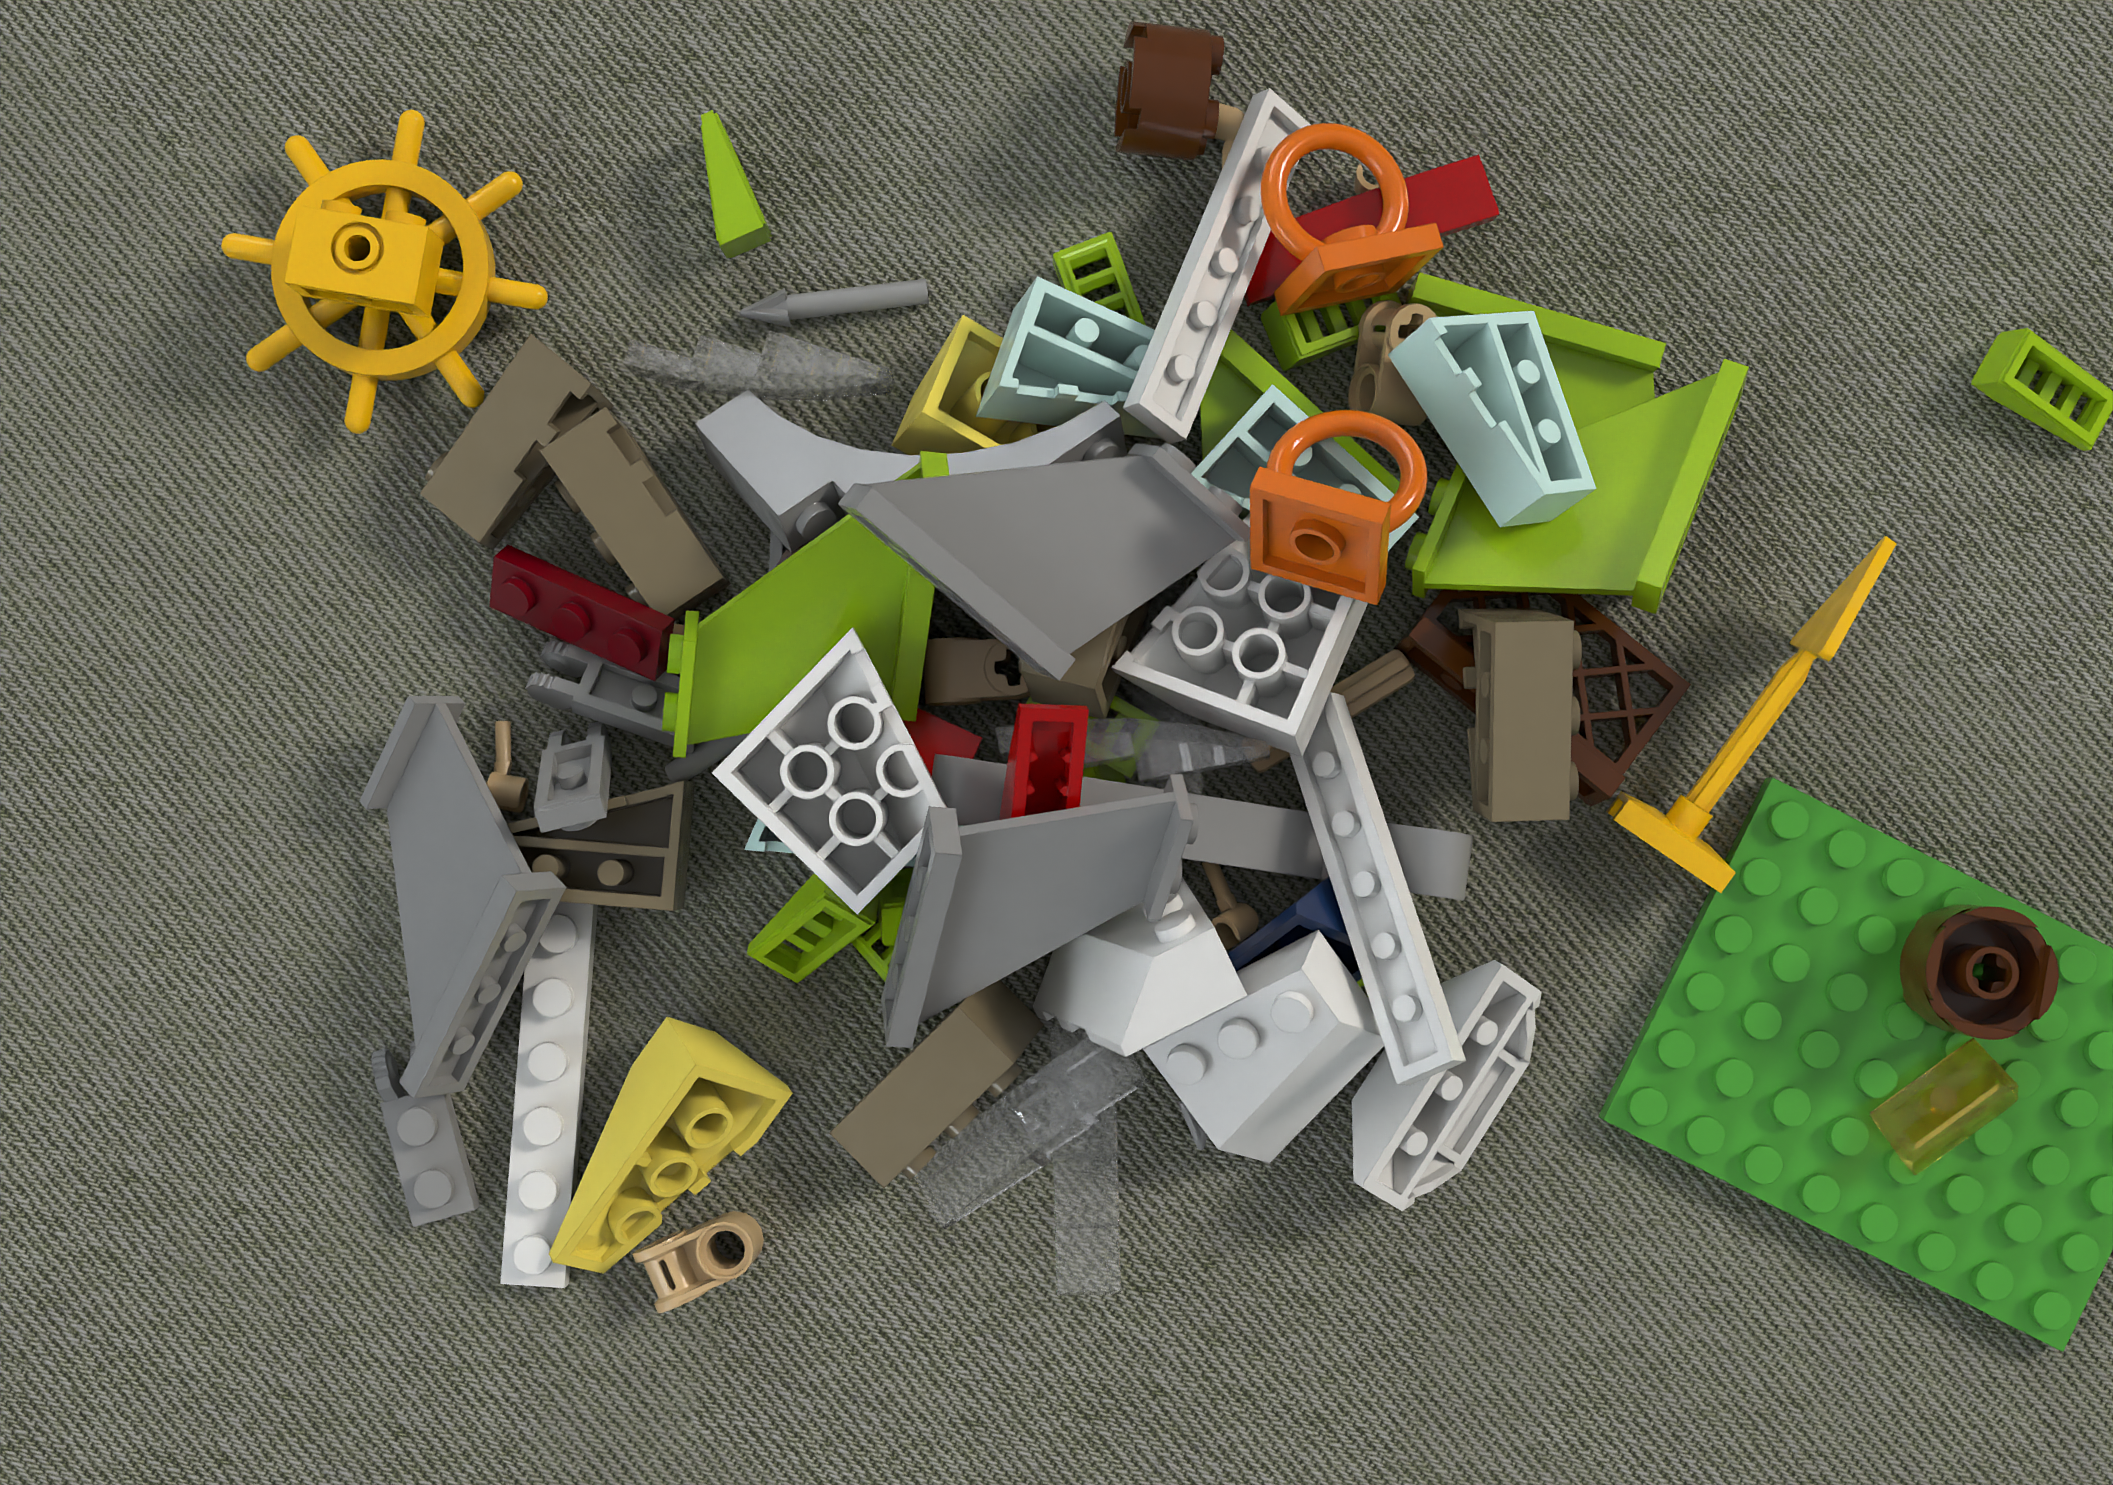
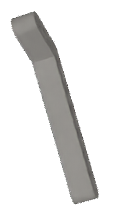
[931,754,1474,901]

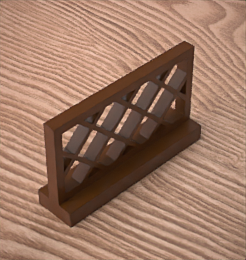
[1393,589,1691,807]

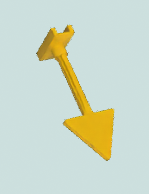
[1606,536,1897,893]

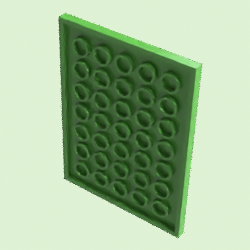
[1598,777,2113,1352]

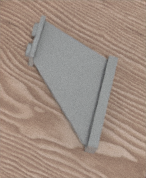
[838,443,1250,681]
[359,696,566,1099]
[881,774,1199,1048]

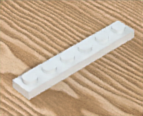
[1123,88,1311,444]
[1289,692,1466,1085]
[500,902,598,1288]

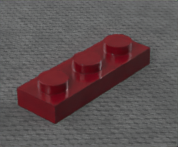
[489,544,675,681]

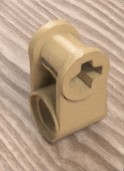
[1348,300,1437,426]
[924,638,1030,706]
[632,1211,764,1313]

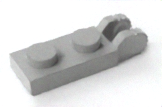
[525,640,697,754]
[534,722,612,833]
[371,1040,480,1227]

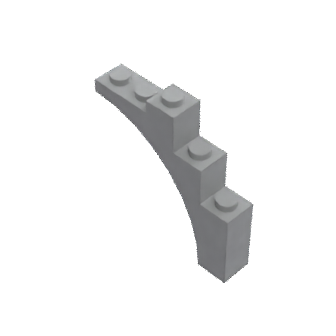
[695,389,1127,552]

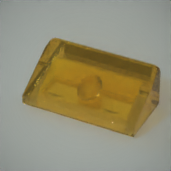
[1870,1038,2019,1175]

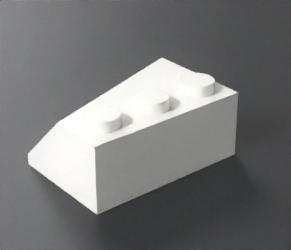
[1111,514,1368,757]
[712,627,947,915]
[1033,877,1248,1057]
[1143,930,1384,1163]

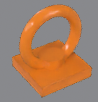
[1260,123,1444,316]
[1250,410,1427,605]

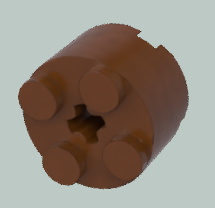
[1114,21,1224,161]
[1900,905,2059,1040]

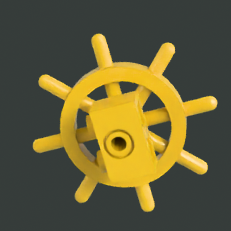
[221,109,548,434]

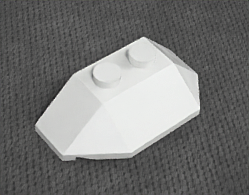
[1352,960,1542,1211]

